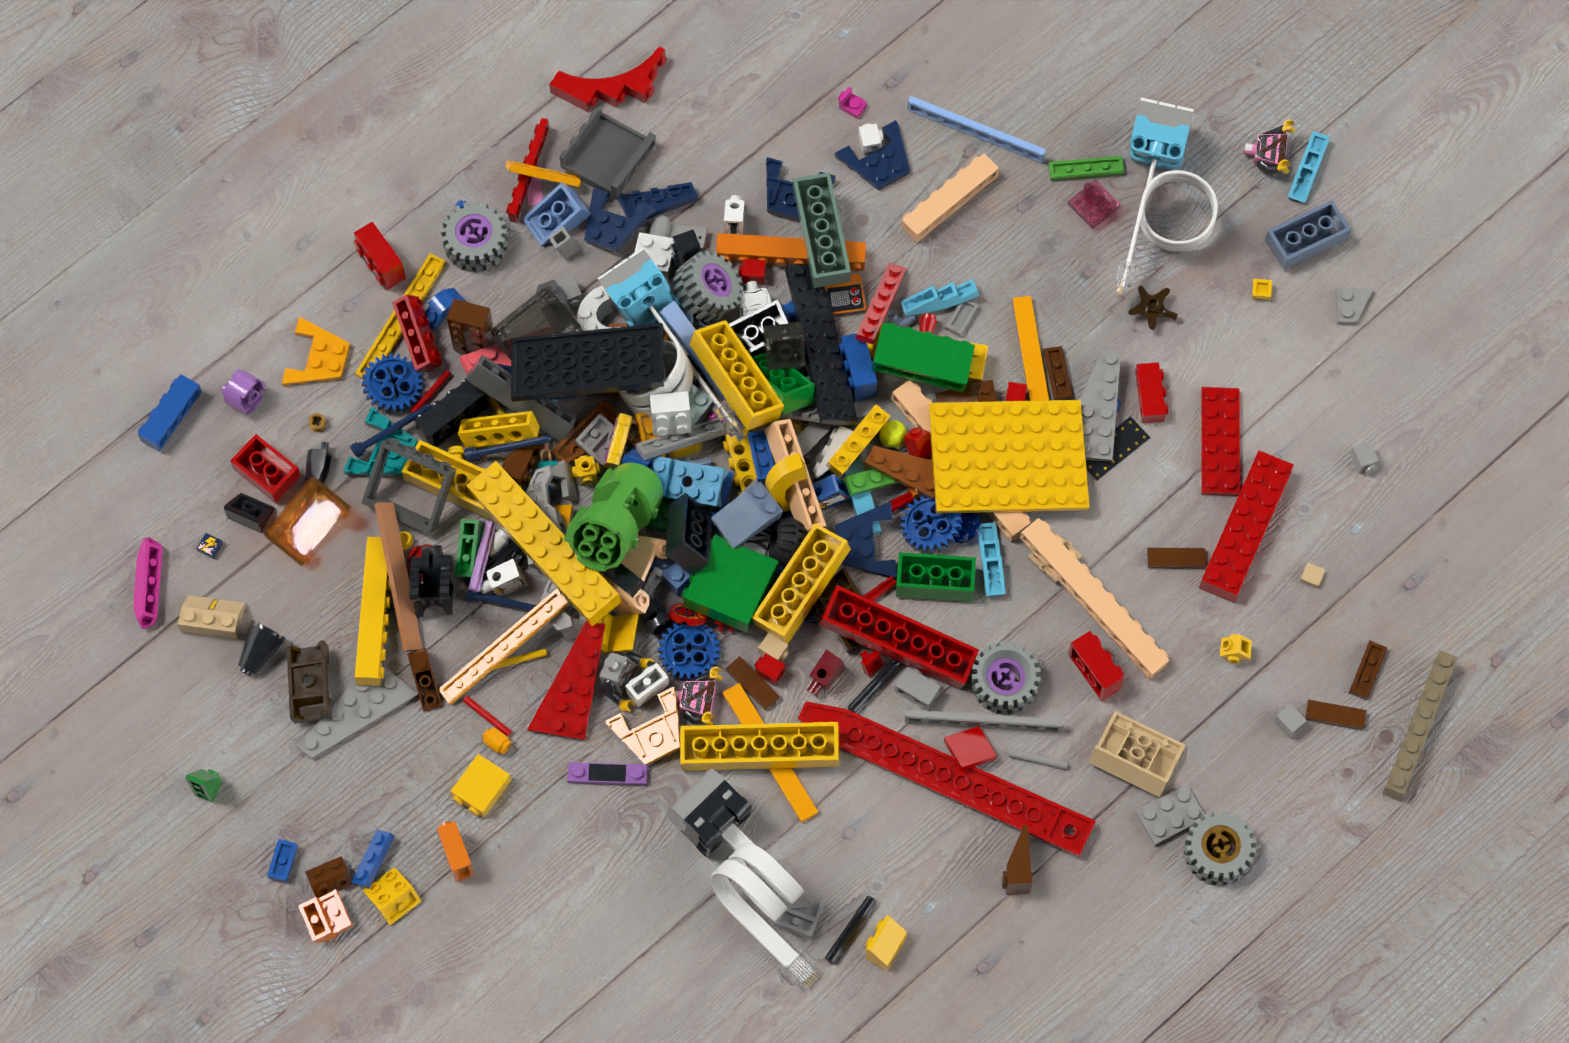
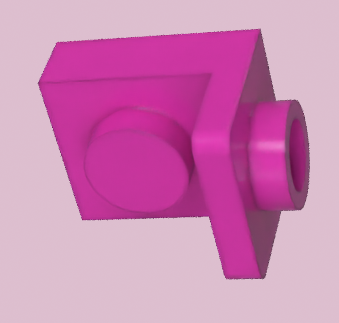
[838,87,867,119]

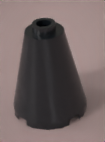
[238,620,286,676]

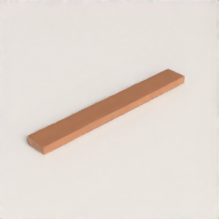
[374,502,423,652]

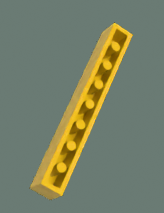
[355,537,391,686]

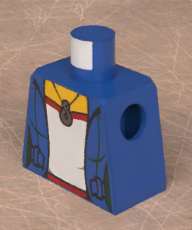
[812,474,852,510]

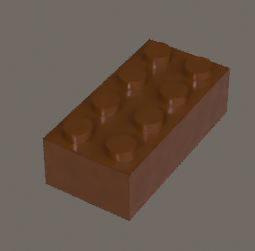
[447,299,496,355]

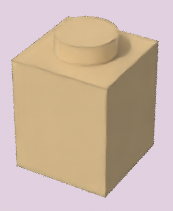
[758,633,789,662]

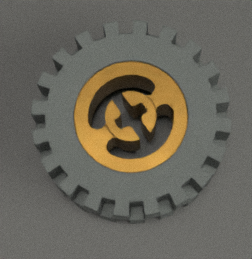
[1184,811,1256,886]

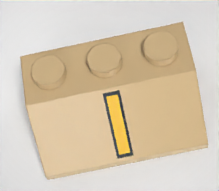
[178,595,246,640]

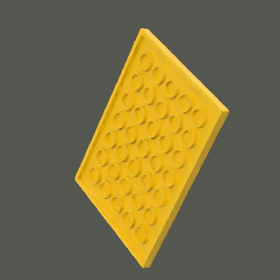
[929,400,1090,514]

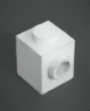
[858,124,883,155]

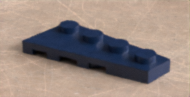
[617,182,699,220]

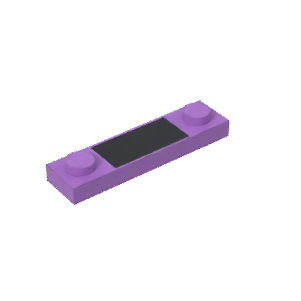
[567,762,647,786]

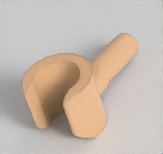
[540,442,552,462]

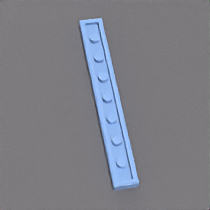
[907,96,1046,163]

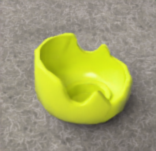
[878,420,908,449]

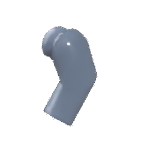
[887,313,916,328]
[683,457,712,466]

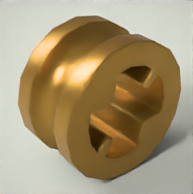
[308,413,326,432]

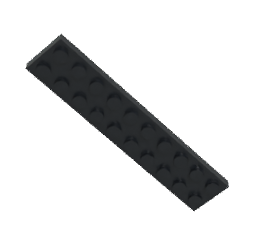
[785,264,858,425]

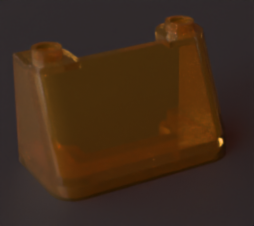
[264,475,351,566]

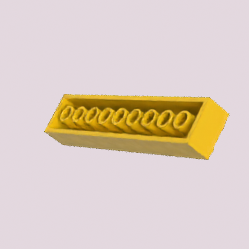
[466,461,622,627]

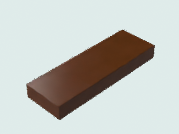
[1043,346,1073,400]
[1147,548,1206,568]
[1349,640,1388,700]
[725,656,780,711]
[1305,699,1367,730]

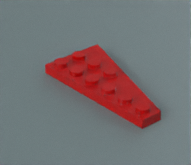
[527,621,606,740]

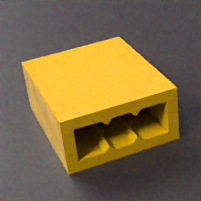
[450,754,512,818]

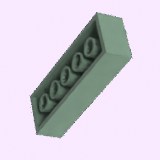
[793,173,851,288]

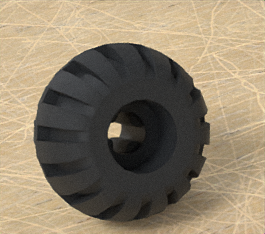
[768,518,808,566]

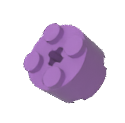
[221,369,266,414]

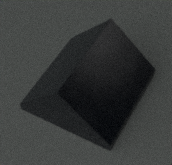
[224,493,275,533]

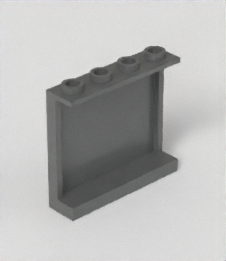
[559,105,656,198]

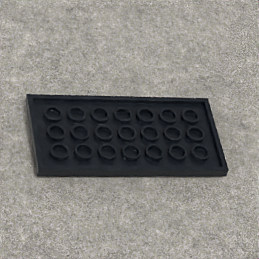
[511,323,664,402]

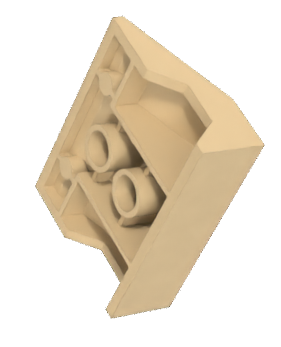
[1088,711,1186,798]

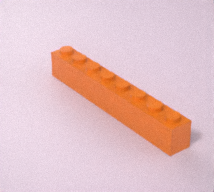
[716,233,866,272]

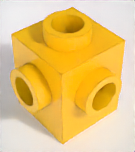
[572,455,600,485]
[1220,634,1252,664]

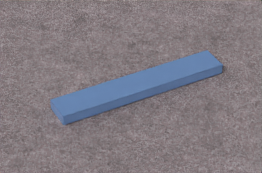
[658,301,727,403]

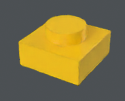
[1252,279,1272,300]

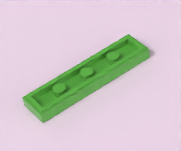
[1049,156,1124,181]

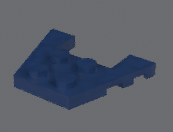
[835,120,910,191]
[766,157,836,221]
[584,188,656,253]
[835,502,897,578]

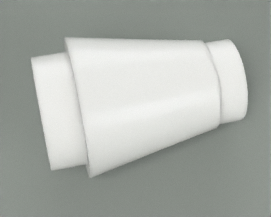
[489,529,511,557]

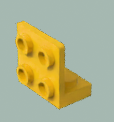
[597,613,638,654]
[363,867,422,925]

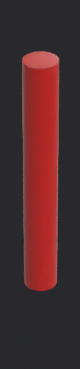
[410,370,452,413]
[463,696,512,736]

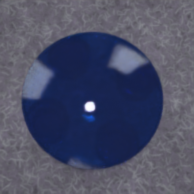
[942,513,980,543]

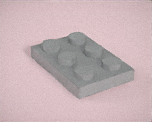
[1135,784,1204,846]

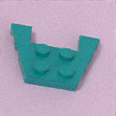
[343,407,418,476]

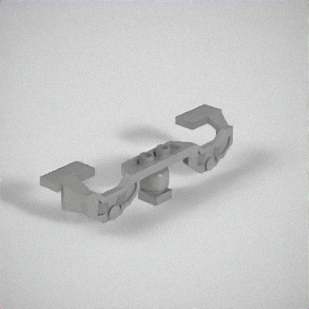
[526,460,586,641]

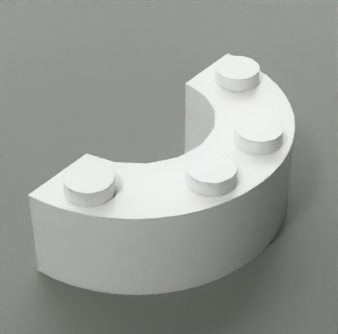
[577,286,616,331]

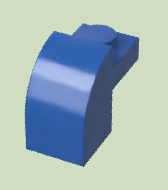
[425,288,466,329]

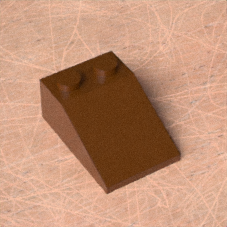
[935,380,997,403]
[1001,825,1032,895]

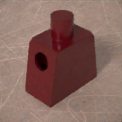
[807,649,845,696]

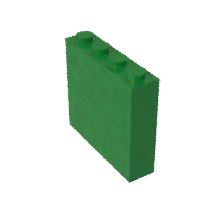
[681,535,779,633]

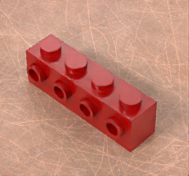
[392,294,443,372]

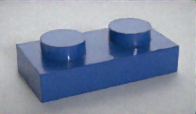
[267,839,298,883]

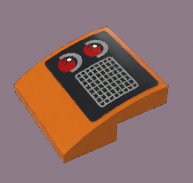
[825,273,866,314]

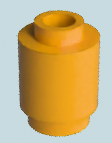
[482,727,512,755]

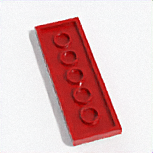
[1201,387,1240,496]

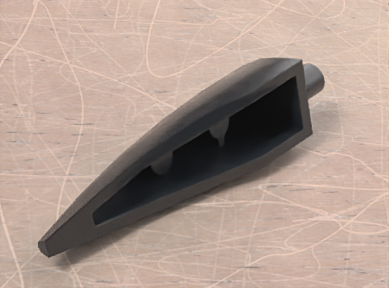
[305,442,332,524]

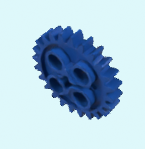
[361,353,423,413]
[900,495,963,554]
[658,621,721,681]

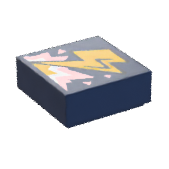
[196,533,223,559]

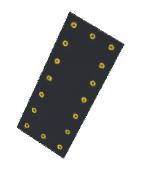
[1086,416,1151,480]

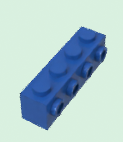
[138,374,202,452]

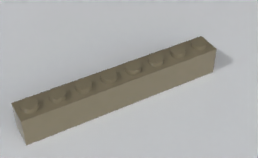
[1382,650,1458,802]

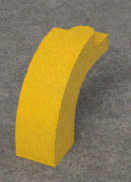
[765,452,809,512]

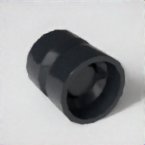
[638,598,672,635]

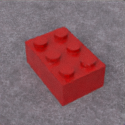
[353,221,406,290]
[230,434,301,503]
[1068,631,1124,702]

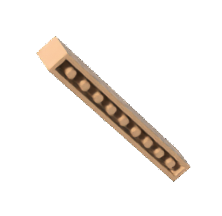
[891,380,1031,542]
[1020,518,1169,680]

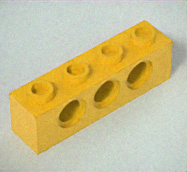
[826,404,891,478]
[458,411,540,448]
[722,429,756,495]

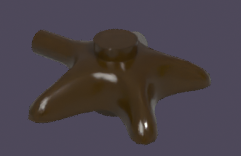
[1128,286,1178,330]

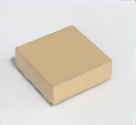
[1300,562,1326,588]

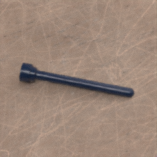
[350,404,431,459]
[464,435,551,463]
[465,587,537,611]

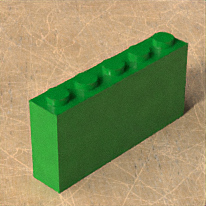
[871,323,975,393]

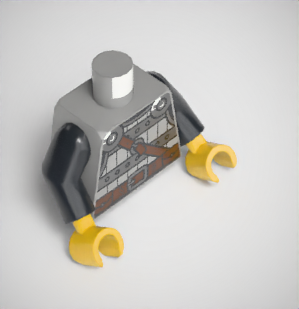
[600,650,654,712]

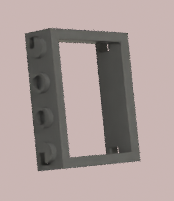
[361,438,457,535]

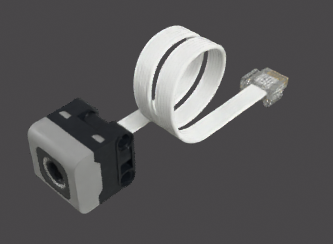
[668,768,824,992]

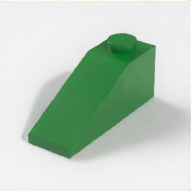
[455,519,486,578]
[185,769,222,803]

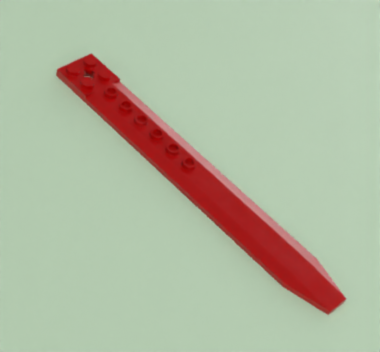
[798,701,1096,857]

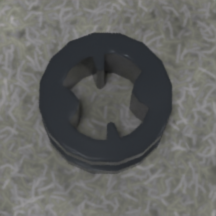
[510,549,526,567]

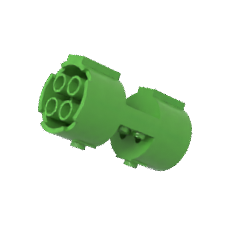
[564,463,664,571]

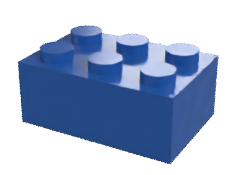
[839,333,877,402]

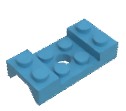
[650,456,729,508]

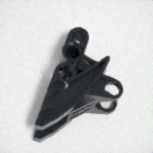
[409,545,454,617]

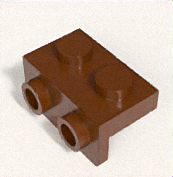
[305,856,353,898]

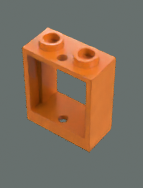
[437,821,474,882]

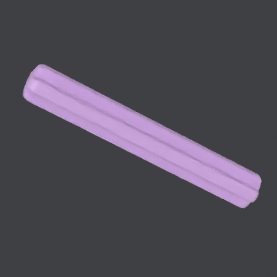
[469,521,496,593]

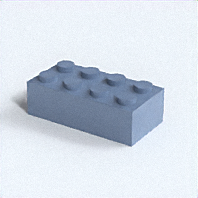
[1265,200,1351,270]

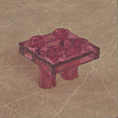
[1068,179,1121,229]

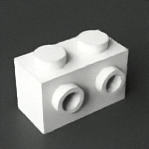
[625,663,669,708]

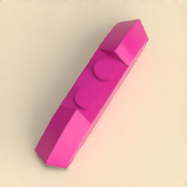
[133,537,163,629]

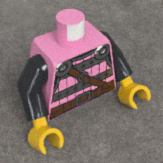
[1244,119,1295,175]
[676,667,722,725]

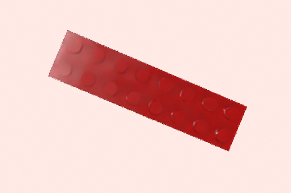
[1199,450,1294,603]
[819,585,979,689]

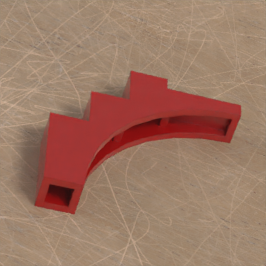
[549,46,667,112]

